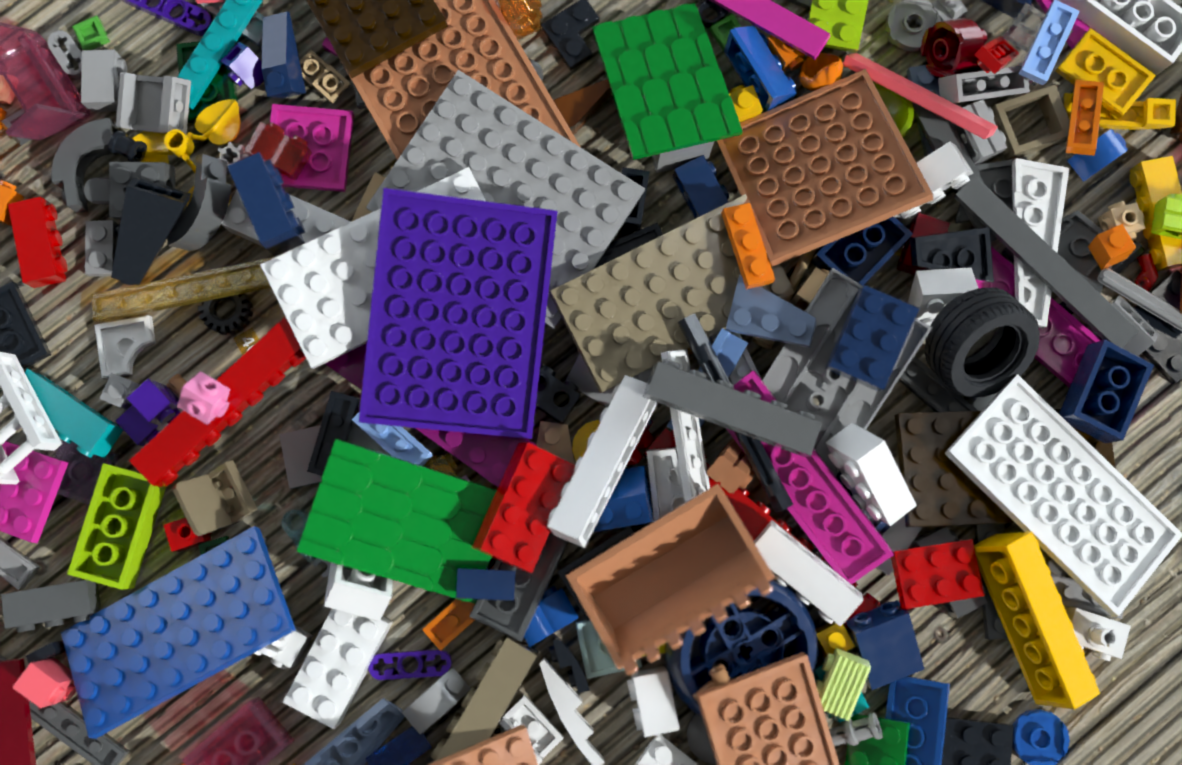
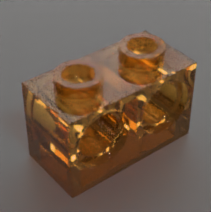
[498,0,543,40]

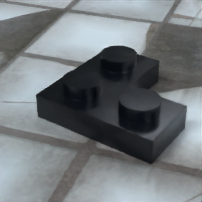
[541,0,600,71]

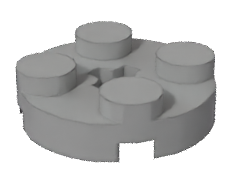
[886,0,941,51]

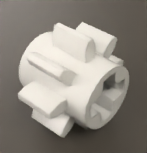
[218,142,249,175]

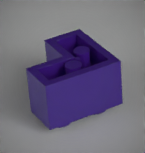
[115,378,183,446]

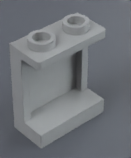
[116,72,191,135]

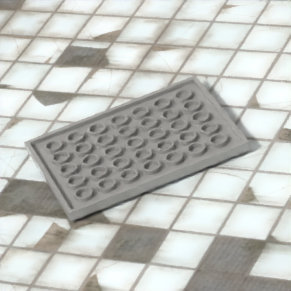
[366,70,645,329]

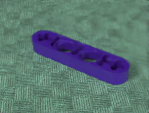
[122,0,213,36]

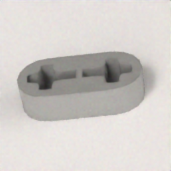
[48,30,82,79]

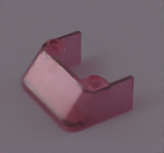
[0,22,90,140]

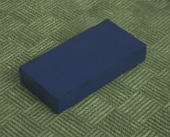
[456,568,515,601]

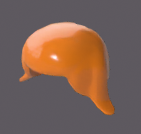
[799,53,843,91]

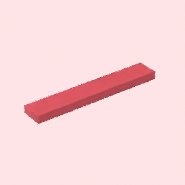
[843,53,998,139]

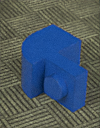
[1067,128,1128,182]

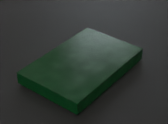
[176,41,238,123]

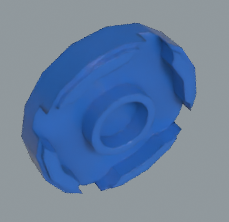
[1012,709,1070,765]

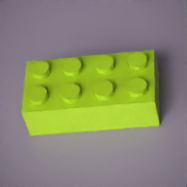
[808,0,869,53]
[67,463,167,590]

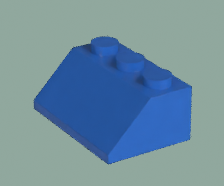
[724,26,796,113]
[593,466,654,532]

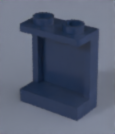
[846,600,925,690]

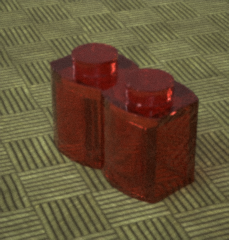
[244,122,312,181]

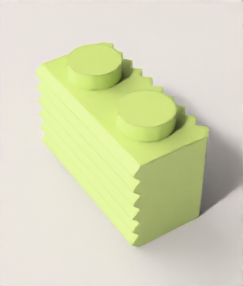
[816,648,871,721]

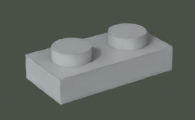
[85,220,117,277]

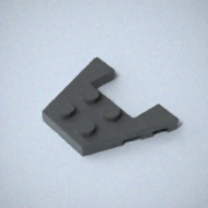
[1001,210,1113,317]

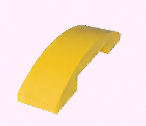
[1063,93,1176,130]

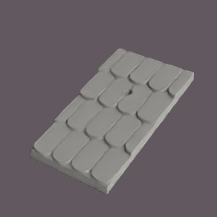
[762,268,932,476]

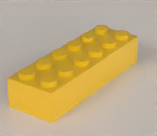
[974,532,1100,709]

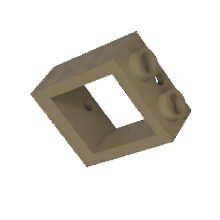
[992,84,1070,160]

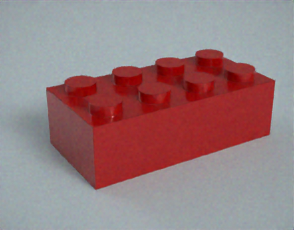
[472,442,575,573]

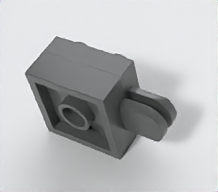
[84,162,175,220]

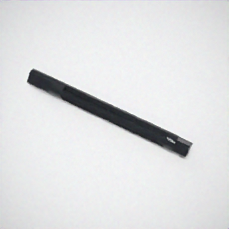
[678,313,793,513]

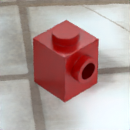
[163,517,213,552]

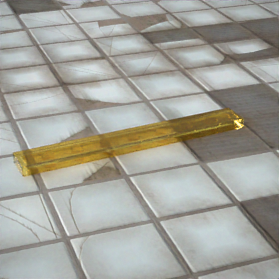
[92,256,278,323]

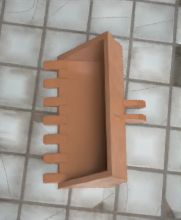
[566,484,775,676]

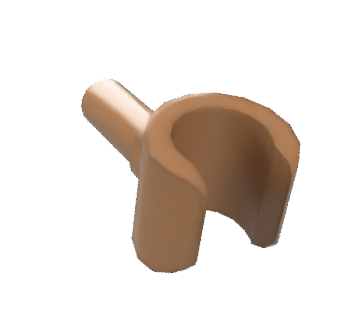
[693,665,729,701]

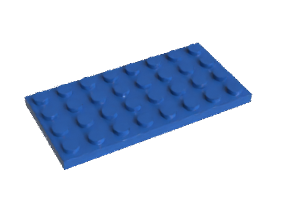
[61,526,296,739]

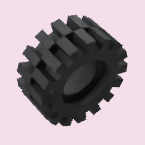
[198,283,253,335]

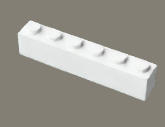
[548,375,657,548]

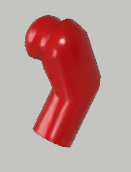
[1134,253,1159,291]

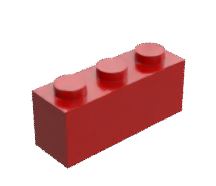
[8,196,68,288]

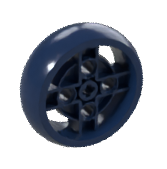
[665,579,818,718]

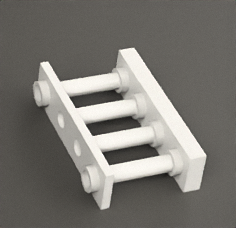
[0,352,62,485]

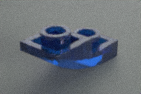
[365,726,432,765]

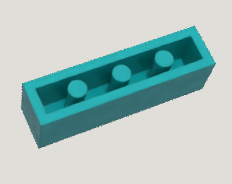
[25,369,123,458]

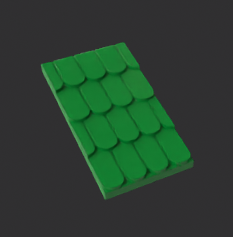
[592,3,743,173]
[296,439,497,604]

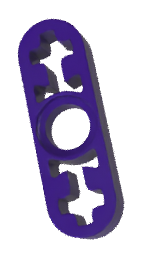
[368,649,452,680]

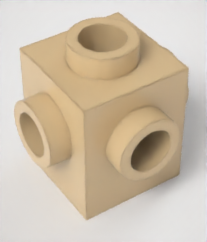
[1098,201,1145,239]

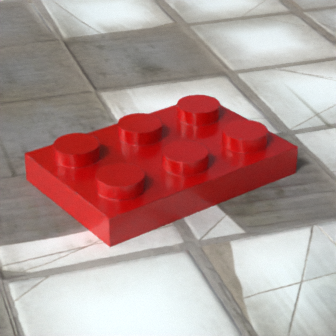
[891,539,985,610]

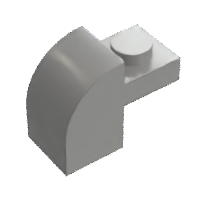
[402,668,471,734]

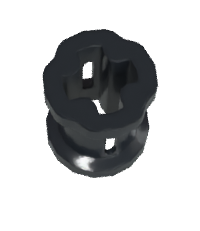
[108,131,147,162]

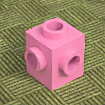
[178,371,230,425]

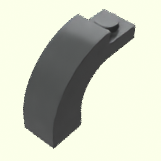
[51,118,119,213]
[167,154,232,251]

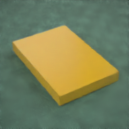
[1055,28,1156,119]

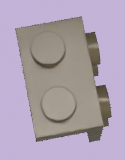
[173,460,258,536]

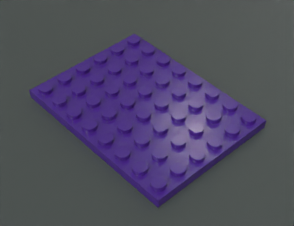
[359,188,558,439]

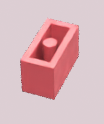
[12,658,76,708]

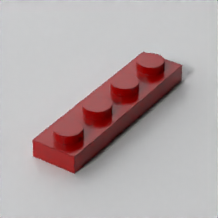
[974,36,1020,74]

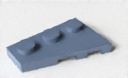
[726,275,817,348]

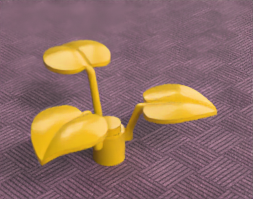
[131,99,241,206]

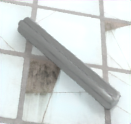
[1097,268,1182,331]

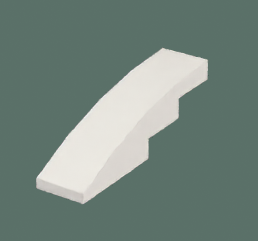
[539,657,605,765]

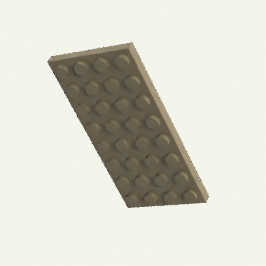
[549,194,795,393]

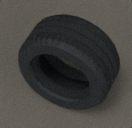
[924,287,1040,397]

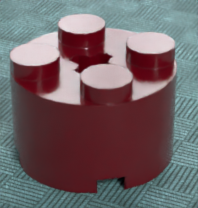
[921,18,987,77]

